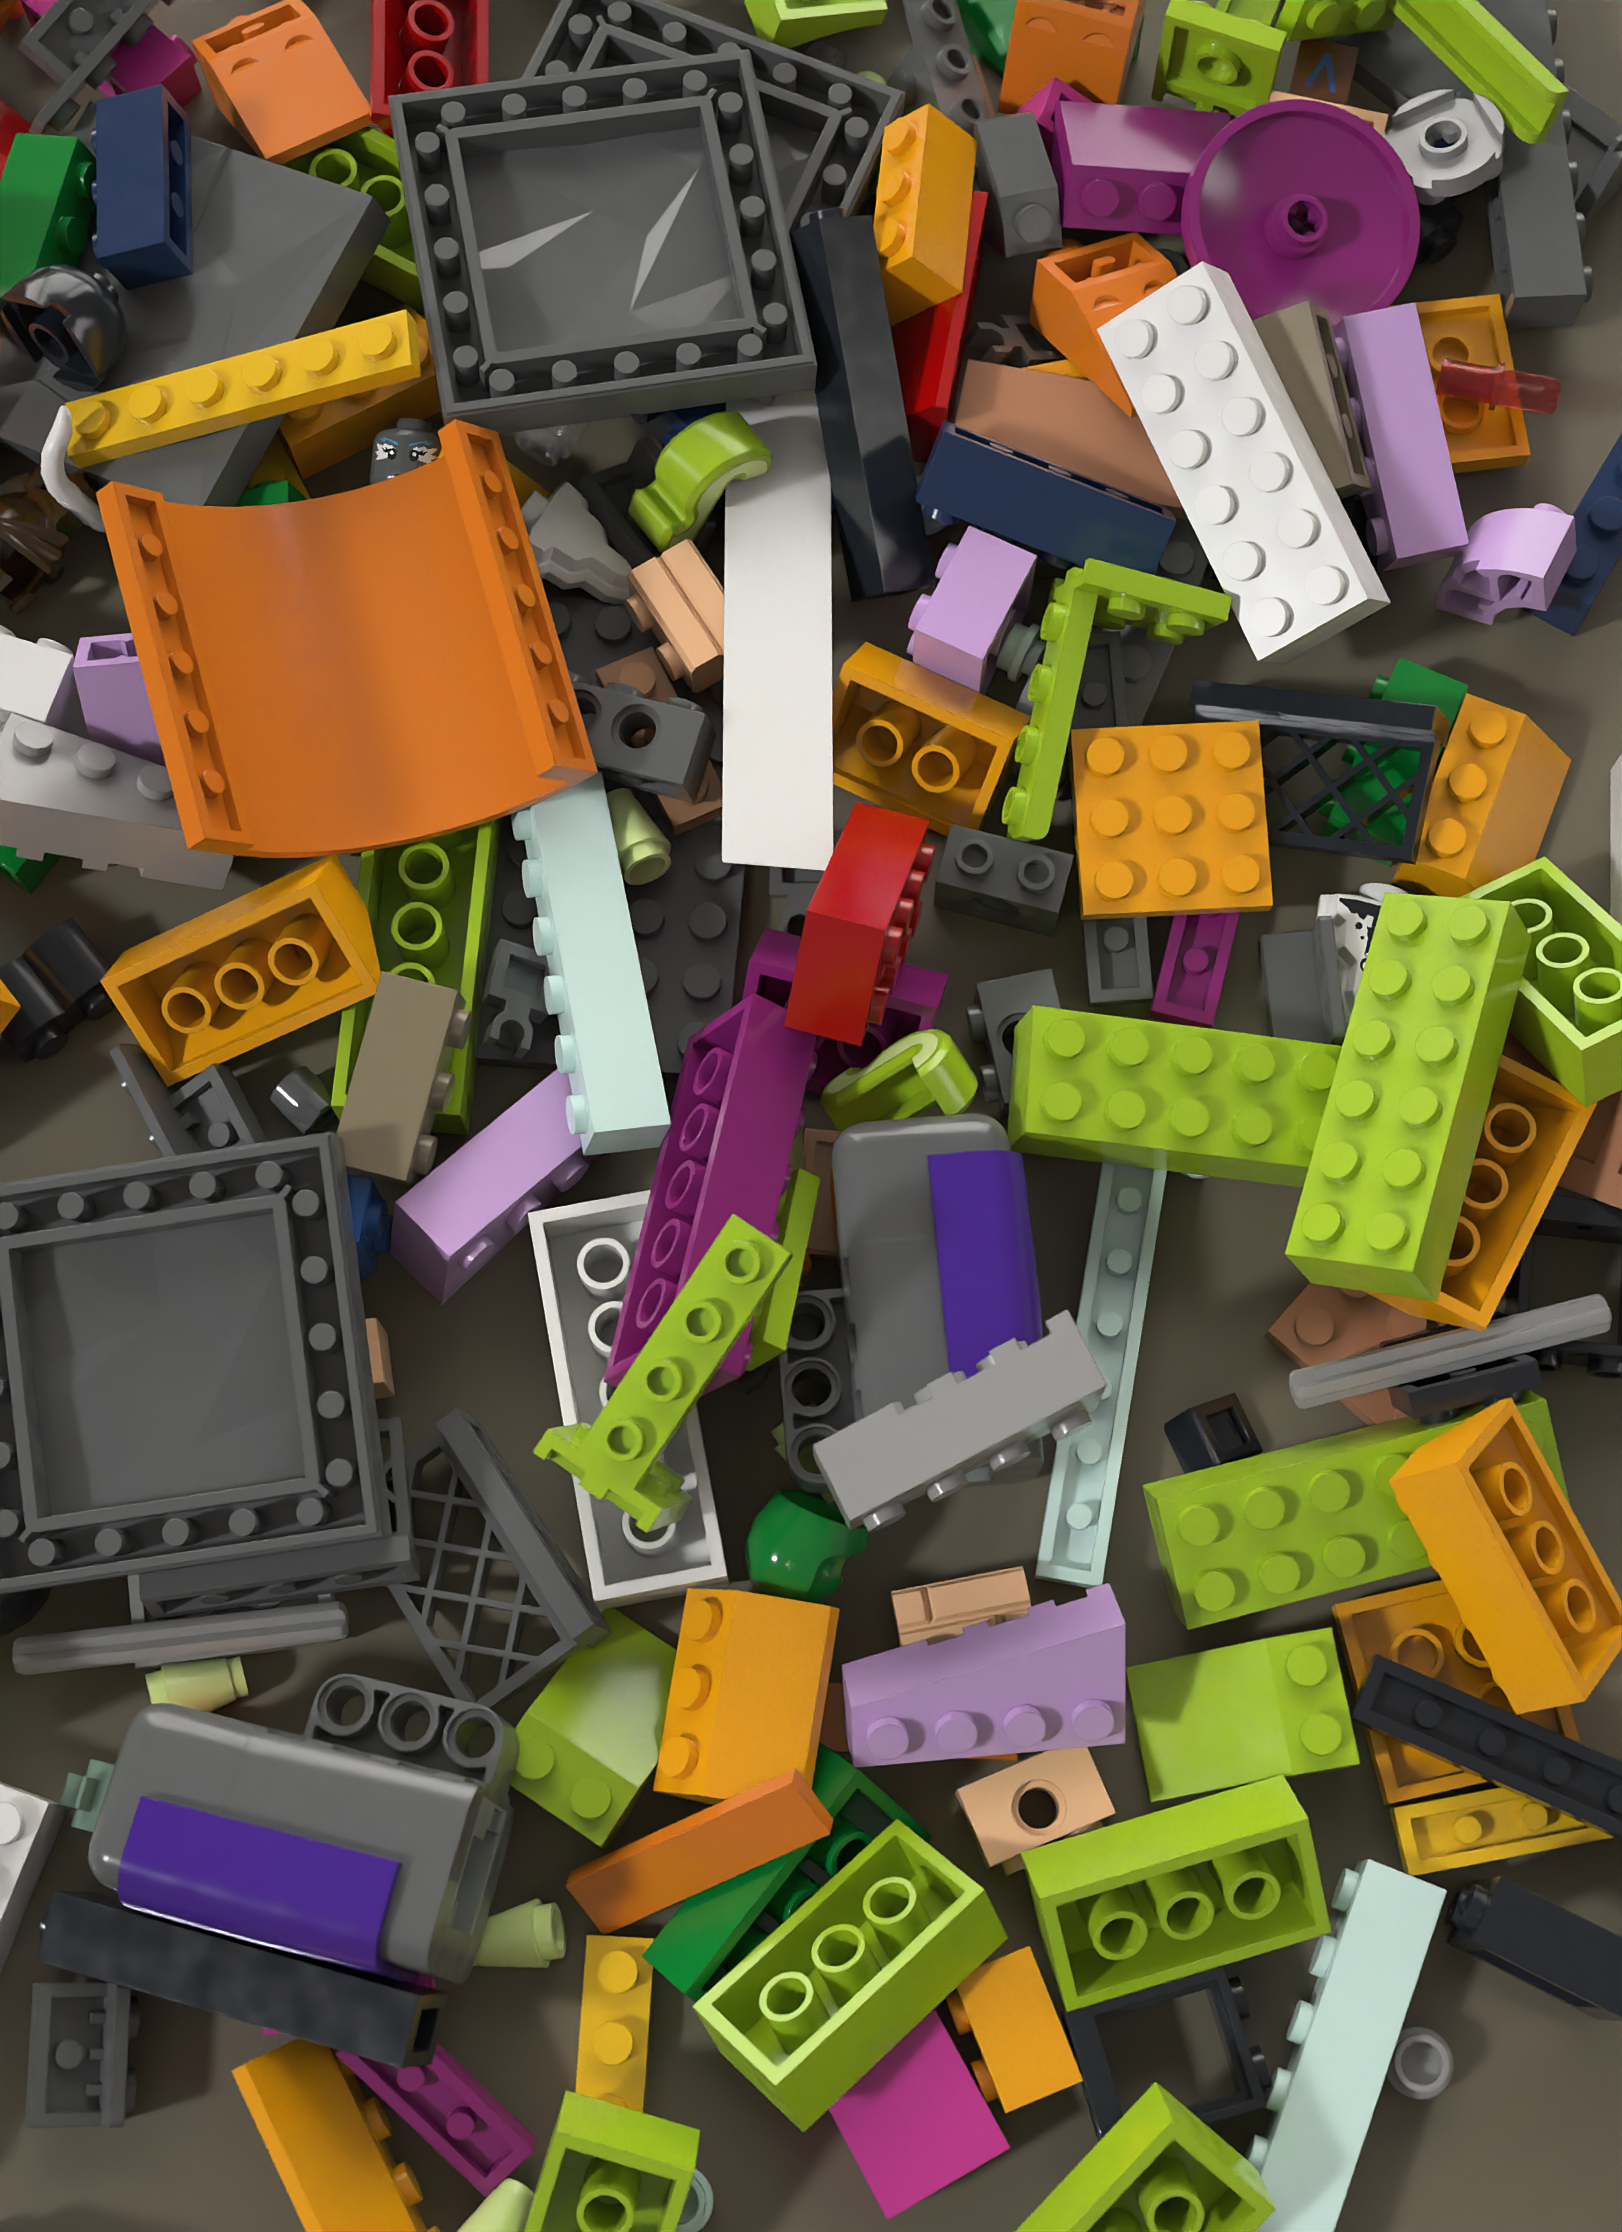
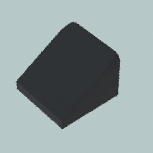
[1164,1392,1263,1474]

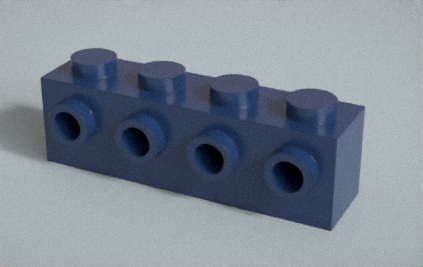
[916,420,1177,575]

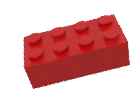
[784,802,936,1046]

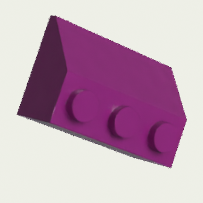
[1051,100,1231,235]
[742,928,949,1094]

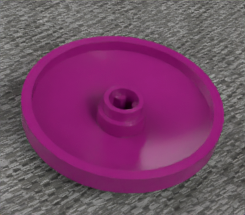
[1181,99,1420,330]

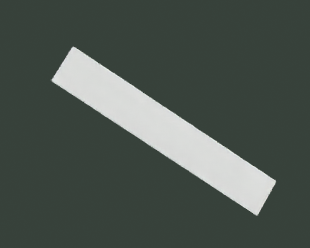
[722,390,833,871]

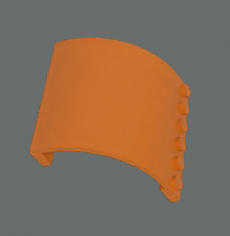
[96,419,598,858]

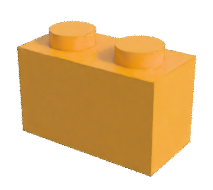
[945,1946,1083,2113]

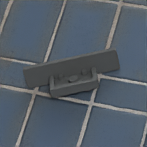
[18,0,175,135]
[887,0,990,192]
[110,1043,269,1158]

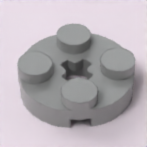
[1384,90,1505,205]

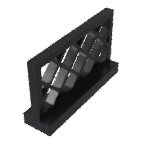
[1189,680,1451,865]

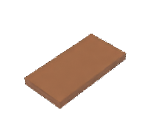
[955,359,1187,520]

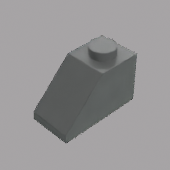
[973,111,1063,257]

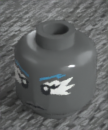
[370,418,442,484]

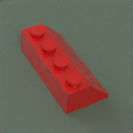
[370,0,489,139]
[892,191,988,463]

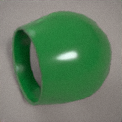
[745,1489,870,1603]

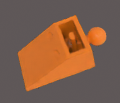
[191,0,374,165]
[997,0,1147,115]
[1029,232,1178,418]

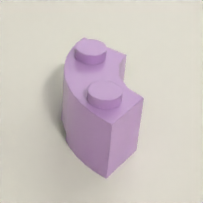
[1435,503,1577,626]

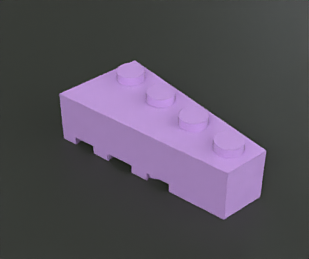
[1333,302,1469,571]
[389,1068,600,1306]
[842,1583,1126,1768]

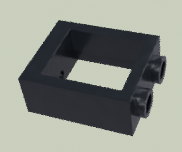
[1505,1195,1622,1379]
[1444,1877,1622,2021]
[1060,1966,1272,2142]

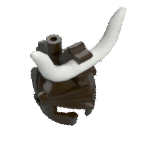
[0,406,106,614]

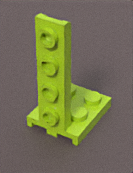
[1151,0,1287,116]
[1275,0,1569,144]
[1002,558,1232,843]
[533,1214,793,1533]

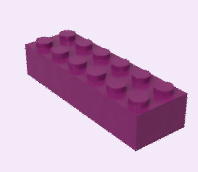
[603,993,818,1397]

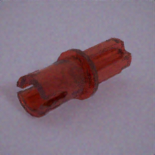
[1436,357,1561,415]

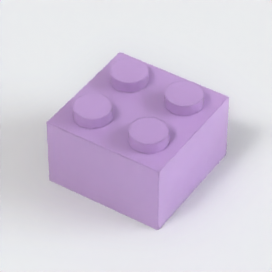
[907,525,1037,695]

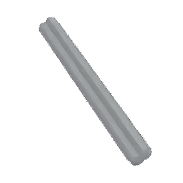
[1289,1294,1612,1409]
[12,1601,349,1675]

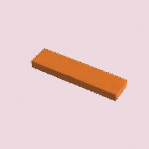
[565,1768,833,1935]

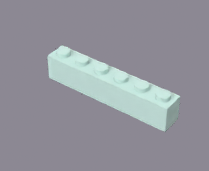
[511,772,671,1156]
[1244,1859,1447,2232]

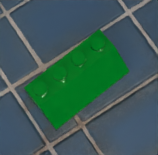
[642,1741,932,2003]

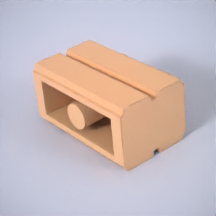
[624,539,724,693]
[890,1566,1031,1647]

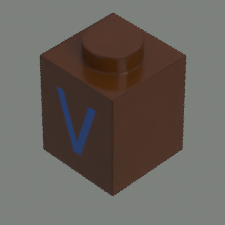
[1288,39,1359,106]

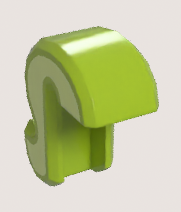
[629,411,773,553]
[821,1029,978,1133]

